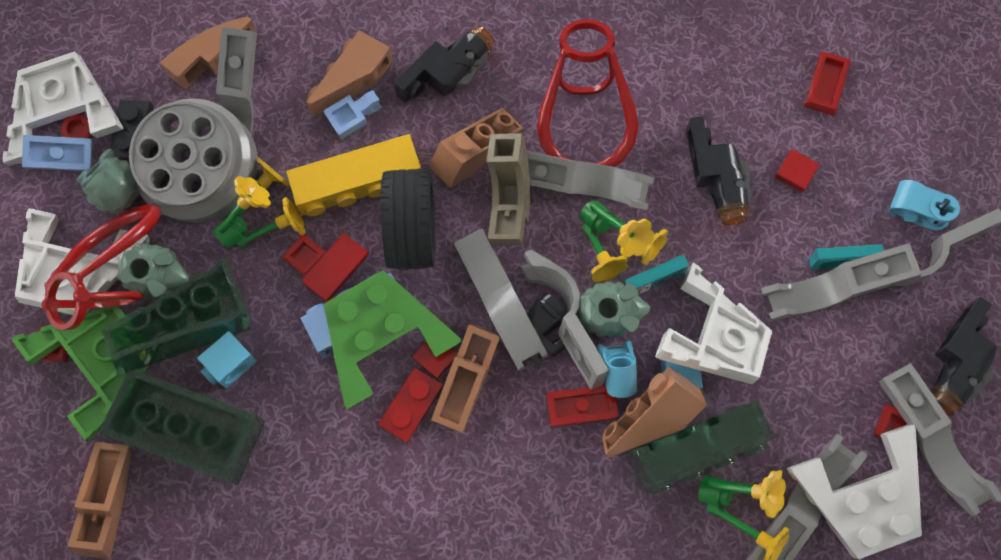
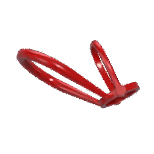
[537,19,639,167]
[41,204,162,330]

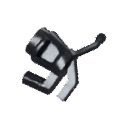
[487,293,568,366]

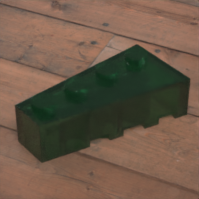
[101,257,251,376]
[626,400,774,494]

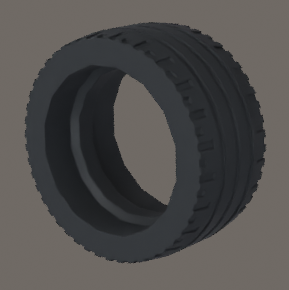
[381,169,436,270]

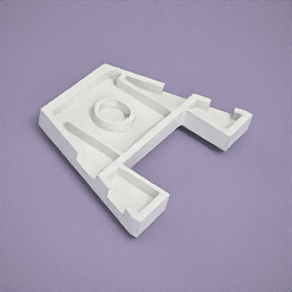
[2,51,123,166]
[15,208,150,315]
[655,263,772,385]
[787,425,922,559]

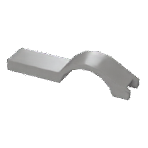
[212,27,257,167]
[527,151,655,210]
[893,208,1001,287]
[454,228,549,371]
[761,243,921,321]
[520,250,609,390]
[879,363,1001,516]
[746,434,868,560]

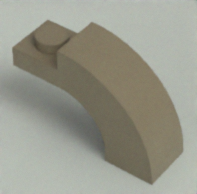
[486,133,530,245]

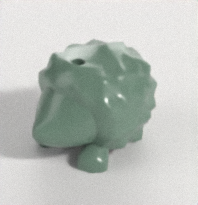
[76,149,139,214]
[117,243,190,301]
[577,282,650,338]

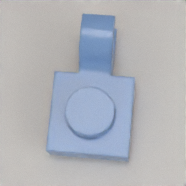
[323,90,382,140]

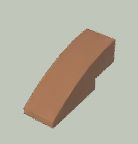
[160,16,258,90]
[431,323,502,433]
[67,442,131,559]

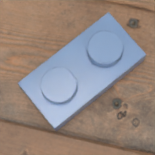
[22,135,93,171]

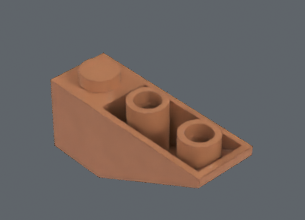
[306,30,393,117]
[429,108,524,188]
[602,366,707,458]

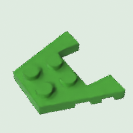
[323,270,462,409]
[11,306,157,443]

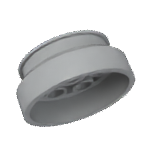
[129,98,258,223]

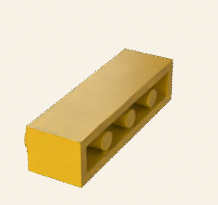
[286,134,421,217]

